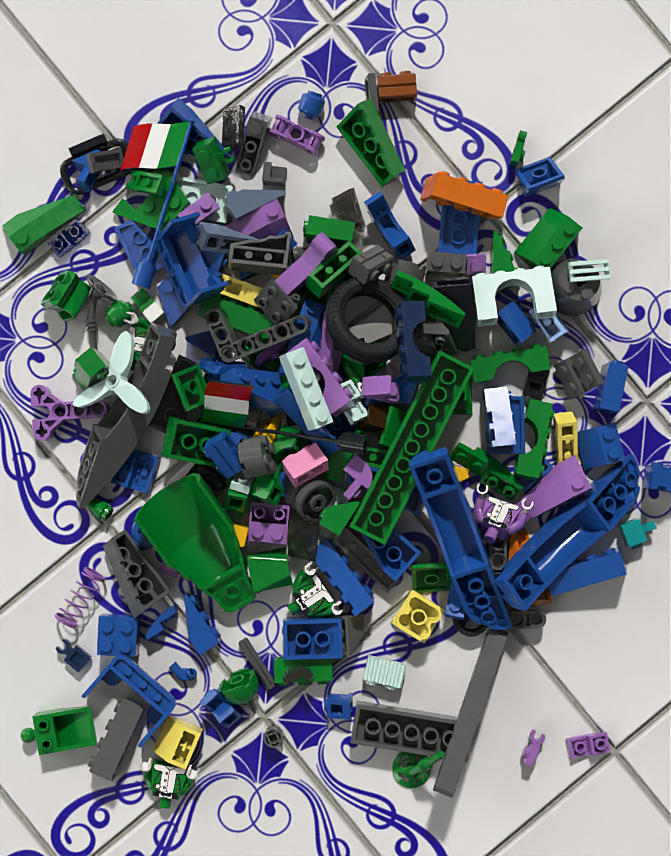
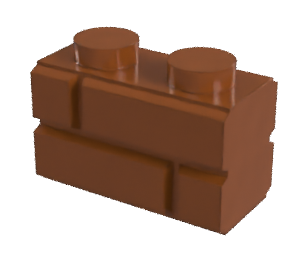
[377,71,417,103]

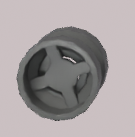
[264,725,284,748]

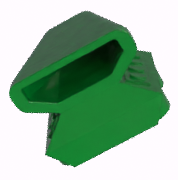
[41,270,91,322]
[247,547,293,594]

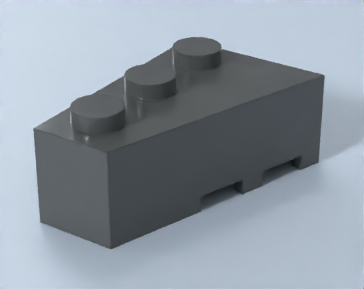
[228,232,292,275]

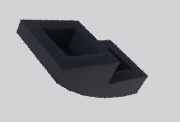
[522,363,552,401]

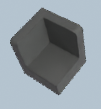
[262,162,287,187]

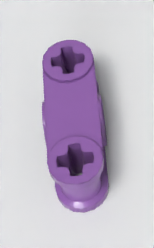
[268,115,325,156]

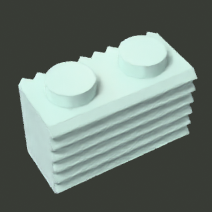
[363,655,406,690]

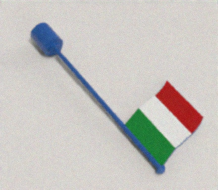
[120,118,196,289]

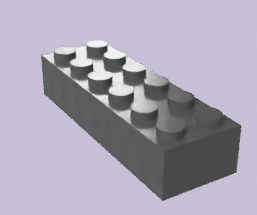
[350,700,468,762]

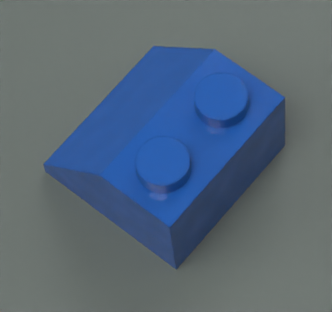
[497,301,537,347]
[577,422,625,469]

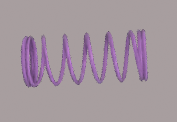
[54,567,106,628]

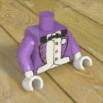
[474,483,535,543]

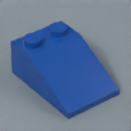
[283,618,343,660]

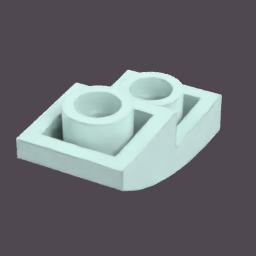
[229,468,254,494]

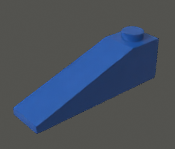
[352,505,421,582]

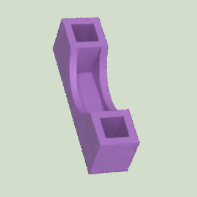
[288,338,355,417]

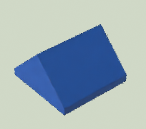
[515,157,565,198]

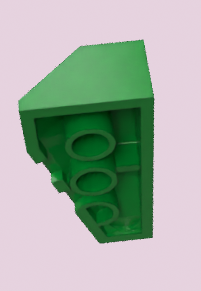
[2,195,86,256]

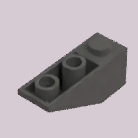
[235,111,273,176]

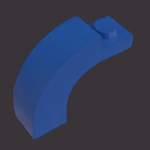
[364,191,416,260]

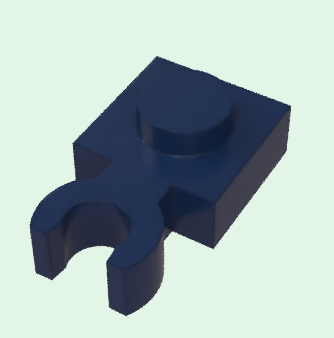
[55,638,92,672]

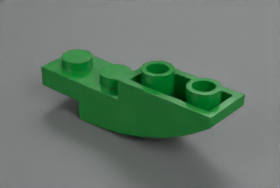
[449,442,523,500]

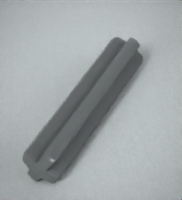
[238,638,276,690]

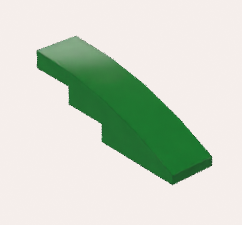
[390,270,465,328]

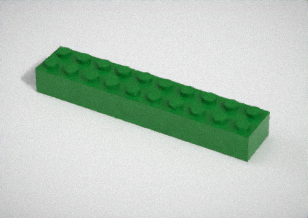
[349,350,475,545]

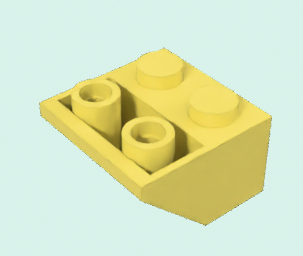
[152,715,203,770]

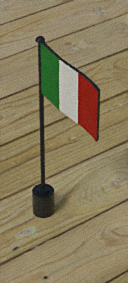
[197,380,368,455]

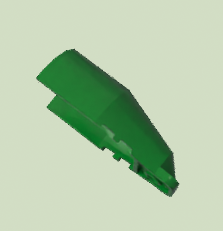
[134,473,256,613]

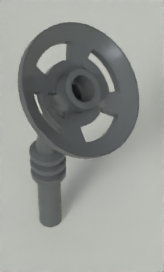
[85,274,118,350]

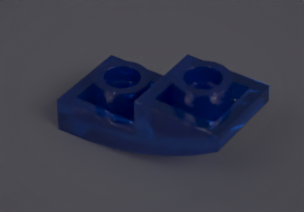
[47,218,91,258]

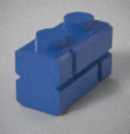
[203,430,245,479]

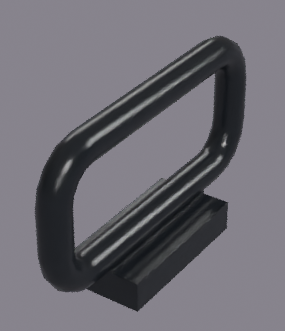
[60,133,135,195]

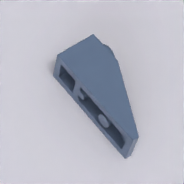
[223,189,286,221]
[196,222,258,254]

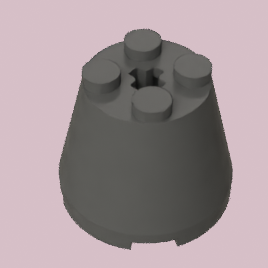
[550,258,602,316]

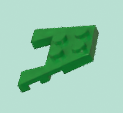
[112,168,191,231]

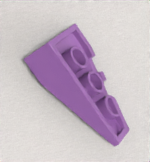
[516,455,593,522]

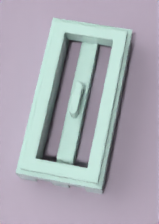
[568,259,611,283]

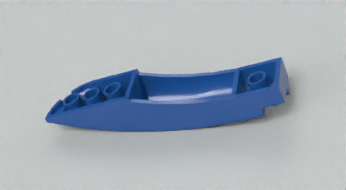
[409,447,513,630]
[494,453,640,611]

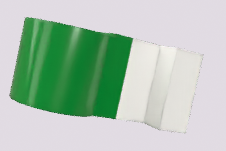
[131,288,166,324]

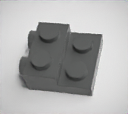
[554,348,605,400]

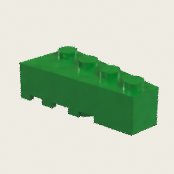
[336,98,406,187]

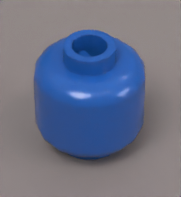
[298,90,325,120]

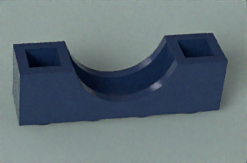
[395,301,432,383]

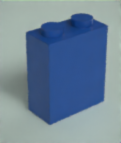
[592,360,629,414]

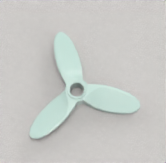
[73,331,150,414]

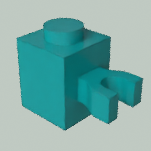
[617,518,657,549]

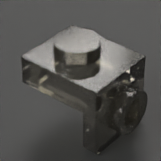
[282,664,314,686]

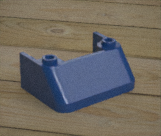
[156,212,229,308]
[81,654,176,748]

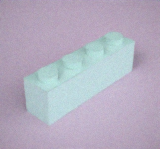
[279,347,333,431]

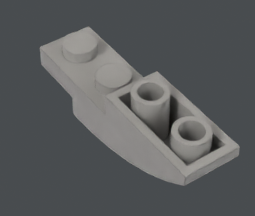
[349,323,393,344]

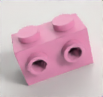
[282,443,329,488]

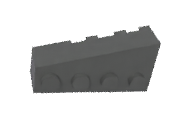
[103,529,171,618]

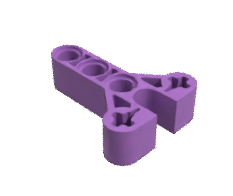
[275,232,338,296]
[30,385,110,441]

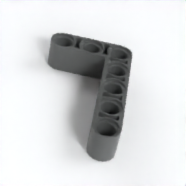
[205,307,312,362]
[487,539,546,629]

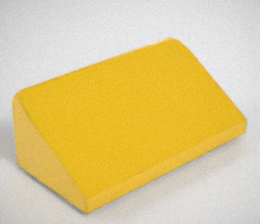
[234,523,249,547]

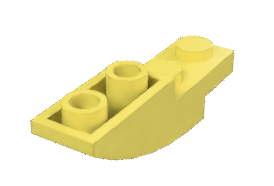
[220,274,263,308]

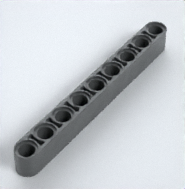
[433,628,508,798]

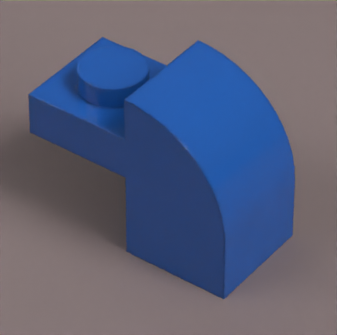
[200,688,243,728]

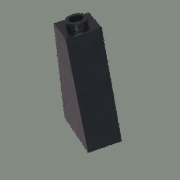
[433,277,476,351]

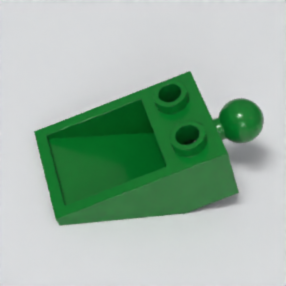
[20,706,98,755]

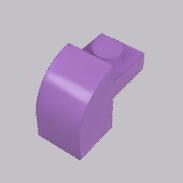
[343,454,372,500]

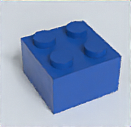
[97,613,141,657]

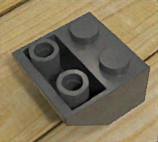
[413,315,458,355]

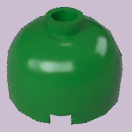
[219,668,259,705]

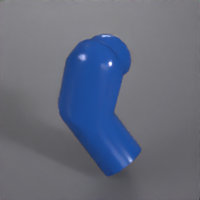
[169,661,197,681]

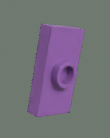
[255,335,290,368]

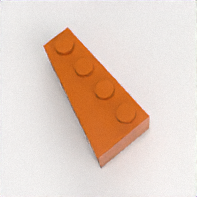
[420,171,509,220]

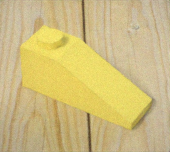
[553,412,578,464]

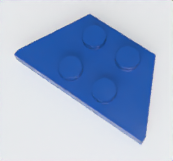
[157,268,223,327]

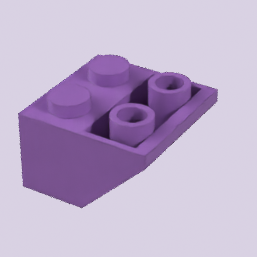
[247,502,290,544]

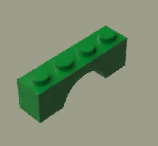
[470,344,551,384]
[513,399,554,481]
[249,424,309,506]

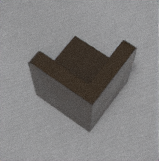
[359,403,387,435]

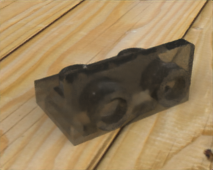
[222,105,245,150]

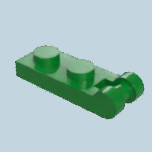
[125,170,168,196]

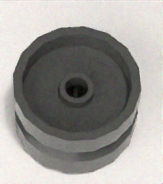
[286,475,336,522]

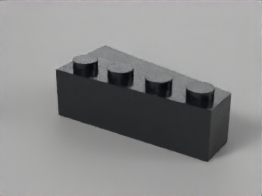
[148,354,197,433]

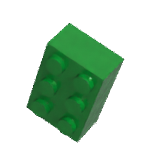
[161,416,231,467]

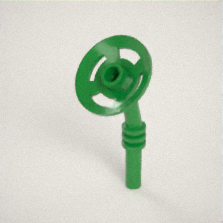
[392,750,445,788]

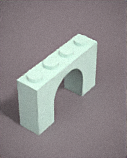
[472,266,557,327]

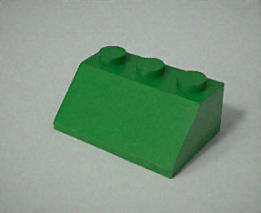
[514,208,583,268]

